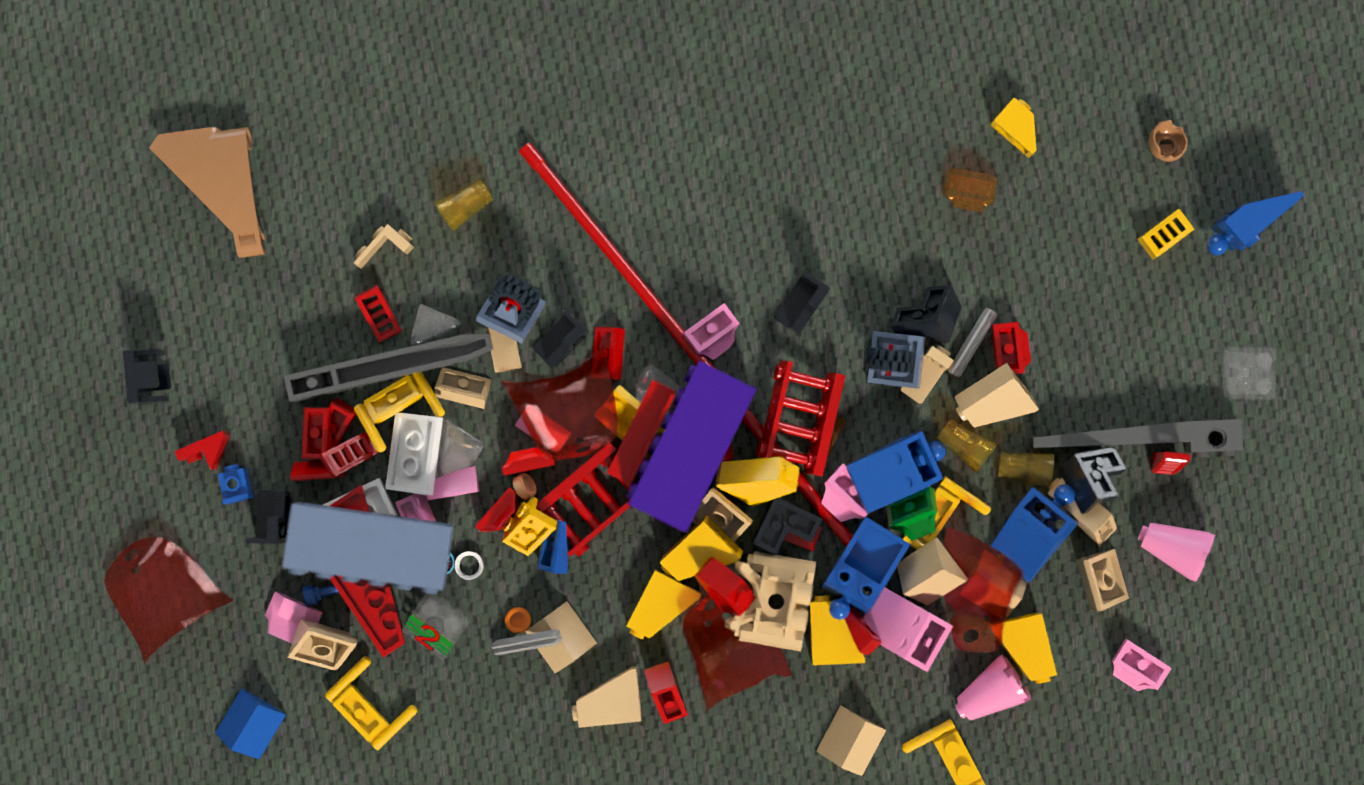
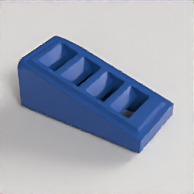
[537,519,568,574]

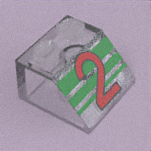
[402,593,474,661]

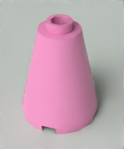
[1138,522,1215,582]
[955,654,1031,721]

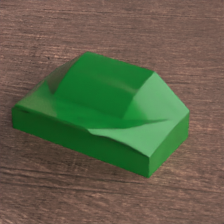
[886,486,937,541]

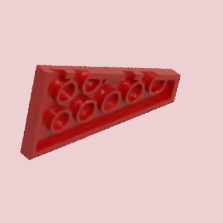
[330,484,406,658]

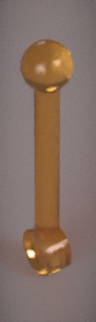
[825,417,847,468]

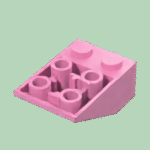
[863,587,953,672]

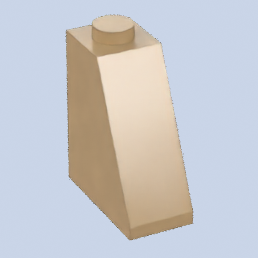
[955,363,1039,427]
[1047,478,1117,547]
[572,666,642,728]

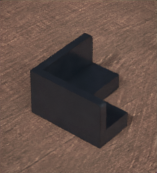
[774,271,830,335]
[891,285,961,345]
[533,308,590,370]
[1059,447,1126,514]
[246,490,290,544]
[751,498,822,555]

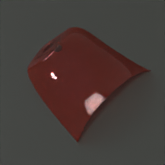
[501,346,618,460]
[943,527,1023,652]
[104,536,233,664]
[683,594,792,714]

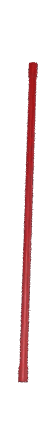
[519,142,853,547]

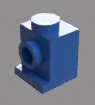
[218,464,254,504]

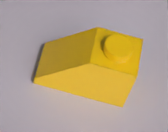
[990,98,1036,158]

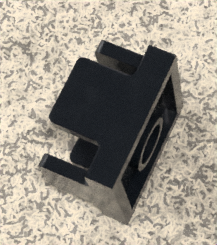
[123,349,171,405]

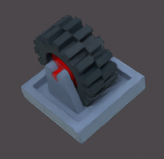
[476,274,546,344]
[865,331,926,389]

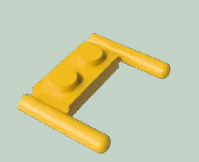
[354,372,445,452]
[902,476,991,550]
[324,656,418,751]
[902,719,985,785]

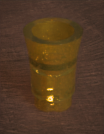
[433,179,493,233]
[937,418,997,473]
[997,451,1054,489]

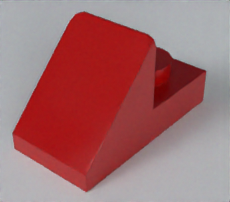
[174,431,230,470]

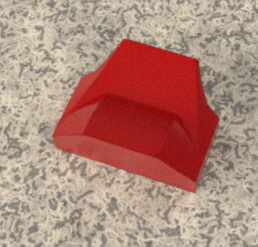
[991,322,1031,374]
[502,447,556,476]
[475,487,519,532]

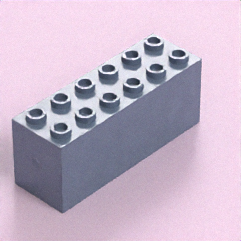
[282,502,455,594]

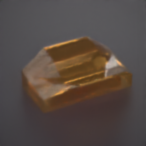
[942,169,998,212]

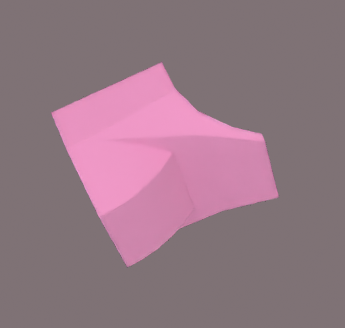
[682,303,740,360]
[821,464,868,522]
[265,591,323,644]
[1112,639,1172,691]

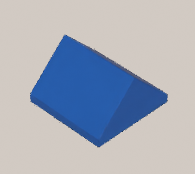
[215,688,286,759]

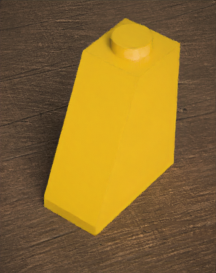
[715,457,799,507]
[660,514,743,581]
[627,569,701,639]
[809,595,865,665]
[988,612,1057,684]

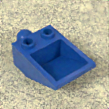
[1207,191,1304,255]
[845,431,946,513]
[988,484,1079,583]
[822,517,910,620]

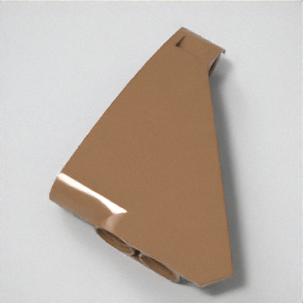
[149,127,266,258]

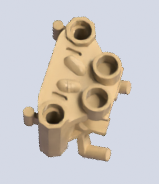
[725,551,816,652]

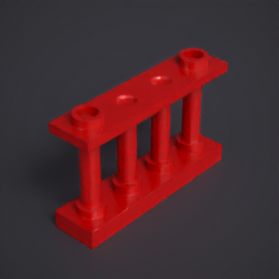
[756,361,846,477]
[536,442,634,557]

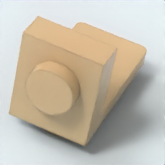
[354,224,414,268]
[900,345,954,404]

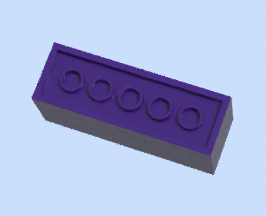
[626,361,756,533]

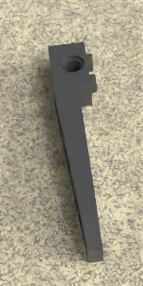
[284,334,494,402]
[1030,419,1243,457]

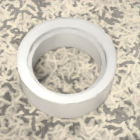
[455,551,484,580]

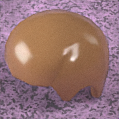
[1148,120,1188,162]

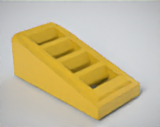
[1137,209,1194,260]

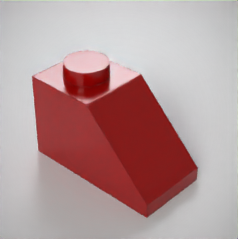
[694,557,757,617]
[644,661,688,724]

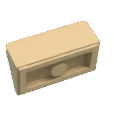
[486,326,522,373]
[435,367,492,409]

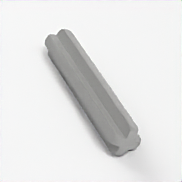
[948,308,997,378]
[492,629,562,655]

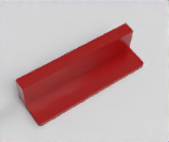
[607,379,676,488]

